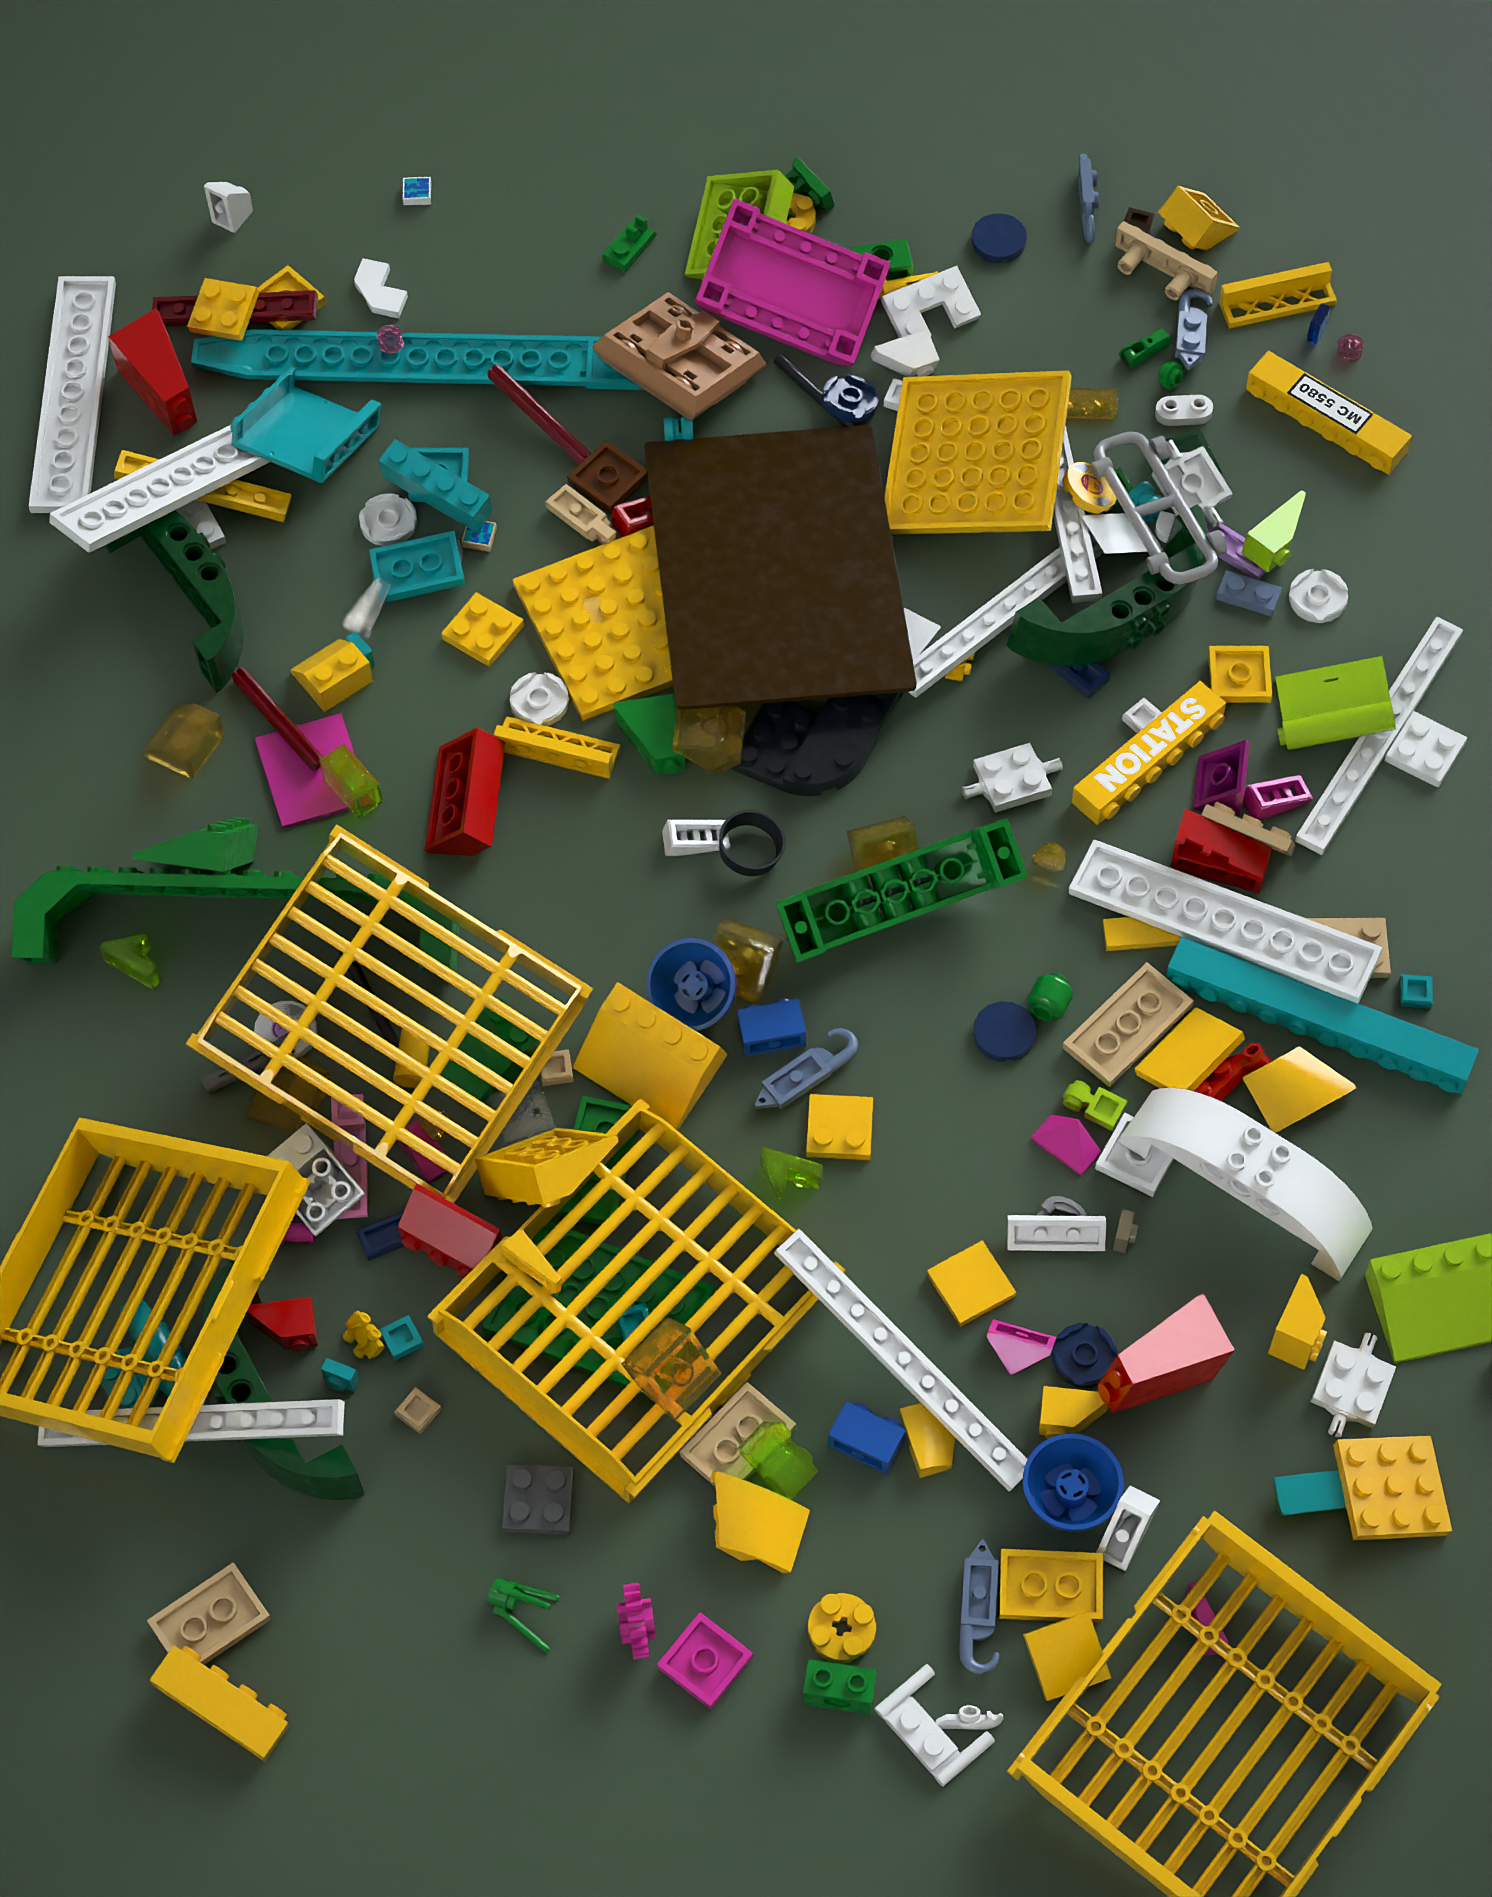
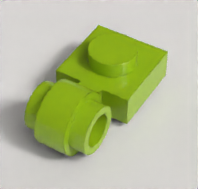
[1063,1080,1128,1131]

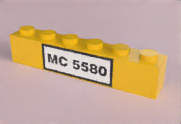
[1246,350,1412,475]

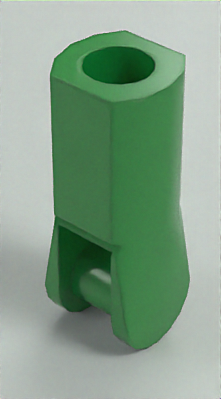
[1119,328,1171,369]

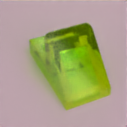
[99,934,161,990]
[760,1147,823,1201]

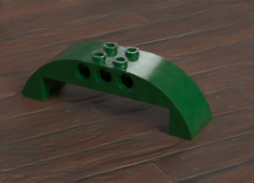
[1007,504,1208,667]
[104,510,244,693]
[201,1260,365,1500]

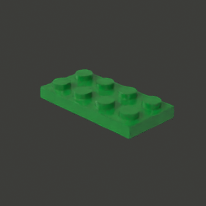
[556,1096,640,1225]

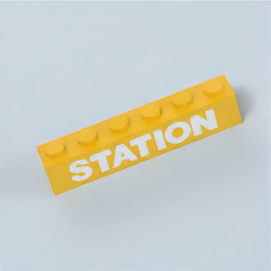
[1071,681,1226,825]

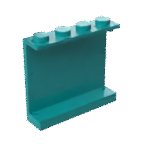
[230,366,381,483]

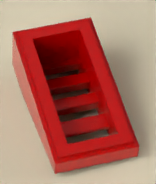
[611,496,654,537]

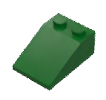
[440,996,541,1111]

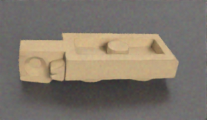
[545,484,616,545]

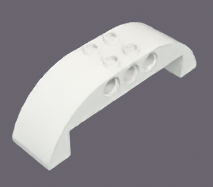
[1118,1088,1373,1281]

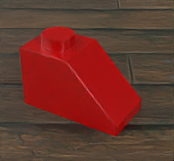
[247,1297,318,1351]

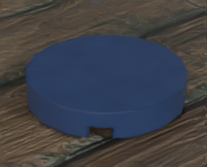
[972,214,1027,263]
[821,375,879,422]
[973,1001,1036,1062]
[1052,1323,1118,1388]

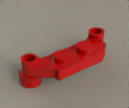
[1194,1043,1272,1101]

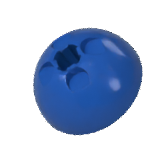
[645,938,737,1031]
[1023,1433,1124,1532]

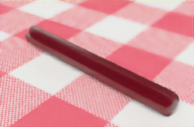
[487,364,591,464]
[231,668,325,771]

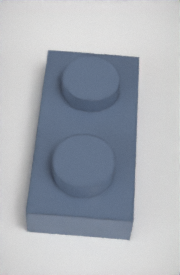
[1216,570,1282,617]

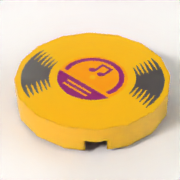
[1062,462,1117,514]

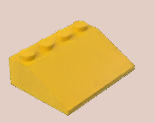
[572,982,728,1131]
[475,1128,619,1208]

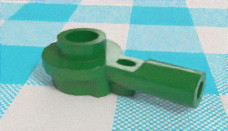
[1158,360,1186,390]

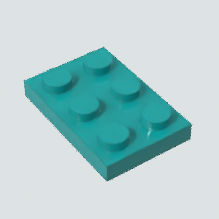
[369,531,466,604]

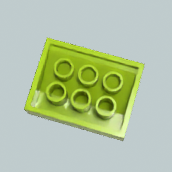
[684,170,794,280]
[1365,1233,1492,1364]

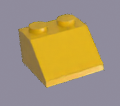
[1158,186,1240,251]
[290,639,373,712]
[1268,1274,1327,1370]

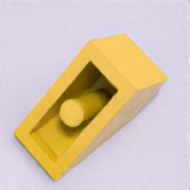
[1038,1386,1108,1439]

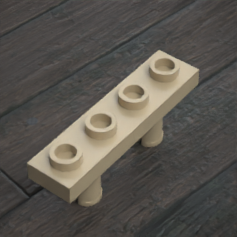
[1115,221,1218,301]

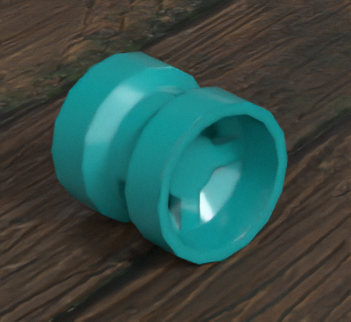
[663,416,694,441]
[1128,481,1165,522]

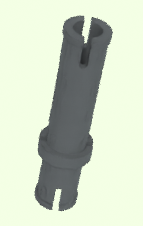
[201,1035,295,1094]

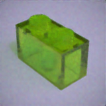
[319,744,383,819]
[736,1421,818,1499]

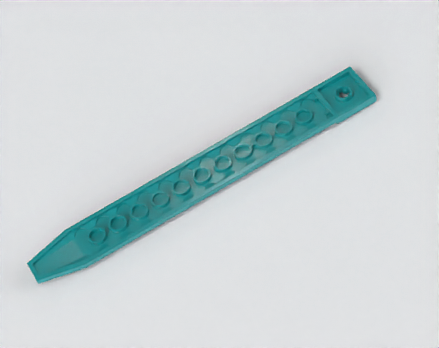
[191,329,644,390]

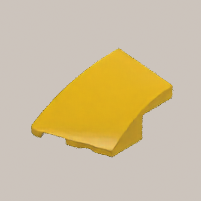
[1243,1046,1356,1133]
[711,1471,810,1573]

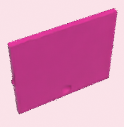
[255,713,370,829]

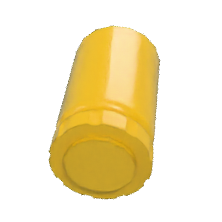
[393,1029,430,1088]

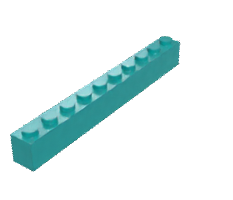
[1166,937,1479,1095]

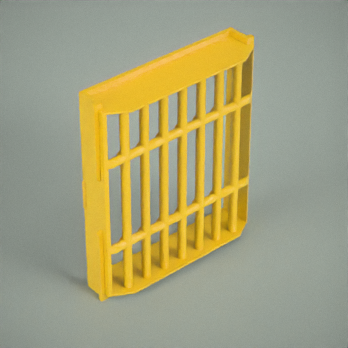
[186,824,593,1204]
[427,1098,845,1504]
[0,1117,311,1463]
[1007,1511,1442,1897]

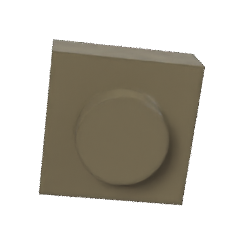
[1113,1209,1139,1254]

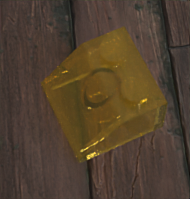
[142,703,225,779]
[672,706,746,775]
[847,816,918,871]
[701,918,784,1004]
[245,1055,333,1132]
[621,1318,722,1420]

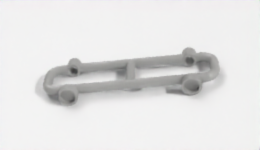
[1091,432,1227,584]

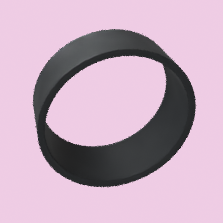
[719,810,786,876]

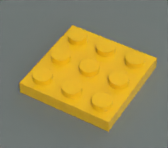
[1333,1436,1452,1540]

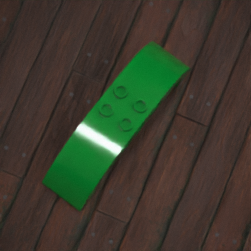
[775,818,1028,963]

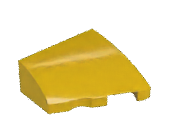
[899,1403,956,1478]

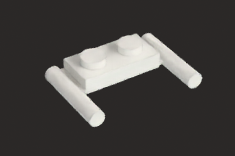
[874,1664,995,1787]

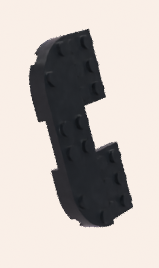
[729,606,905,796]

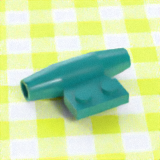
[91,1300,208,1409]

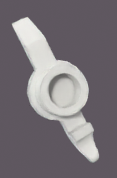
[936,1705,1004,1730]

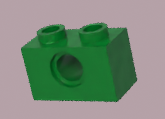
[852,239,913,280]
[803,1659,877,1715]

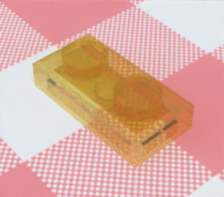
[1066,388,1118,419]

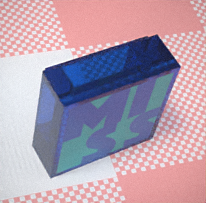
[1307,303,1331,344]

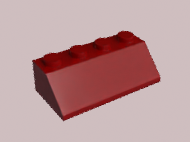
[424,727,505,856]

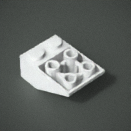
[267,1123,366,1236]

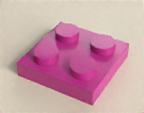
[657,1612,754,1710]

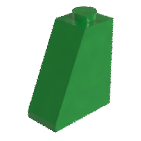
[614,694,686,775]

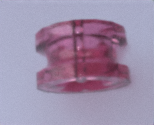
[377,324,404,354]
[1337,334,1363,362]

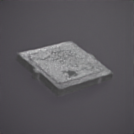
[489,1080,556,1145]

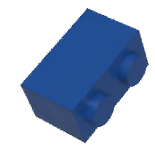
[737,999,806,1057]
[828,1401,906,1475]

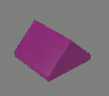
[1193,740,1250,816]

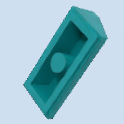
[1273,1469,1346,1516]

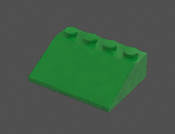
[132,817,258,872]

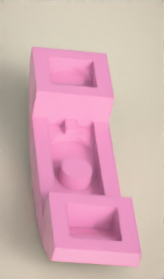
[331,1094,368,1219]

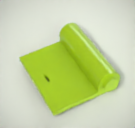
[1275,656,1396,750]

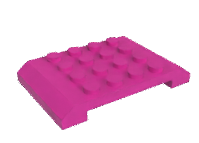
[694,198,891,367]

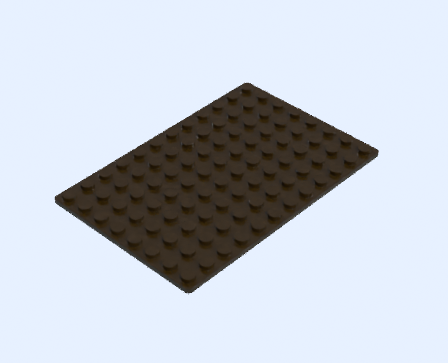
[644,425,917,710]

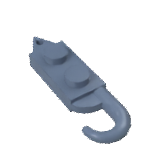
[1078,154,1099,243]
[1175,289,1213,371]
[755,1028,858,1110]
[959,1539,1000,1674]

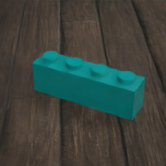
[378,439,493,533]

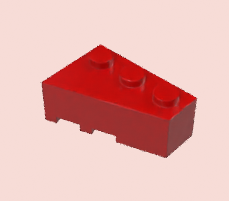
[1170,808,1272,893]

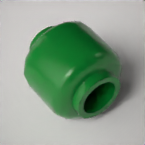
[1027,973,1073,1021]

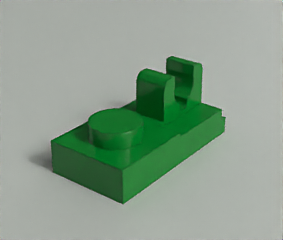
[784,157,835,212]
[602,215,657,273]

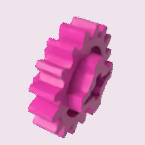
[616,1582,656,1660]

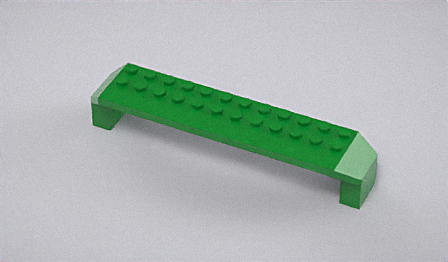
[11,866,459,973]

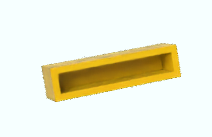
[150,1645,289,1762]

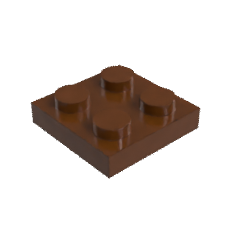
[567,440,648,514]

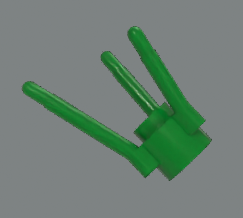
[487,1577,559,1653]

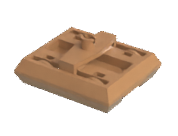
[592,292,766,421]

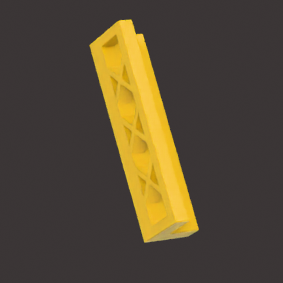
[1219,262,1337,329]
[493,716,621,779]

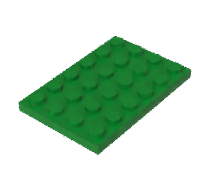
[481,1221,715,1401]

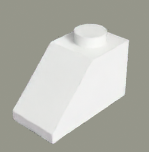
[204,182,253,233]
[871,329,940,377]
[1096,1486,1160,1571]

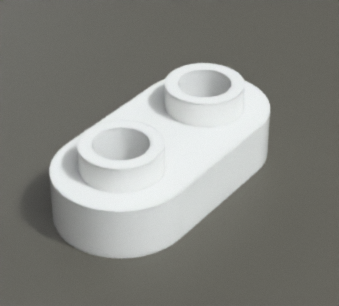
[1155,395,1213,426]

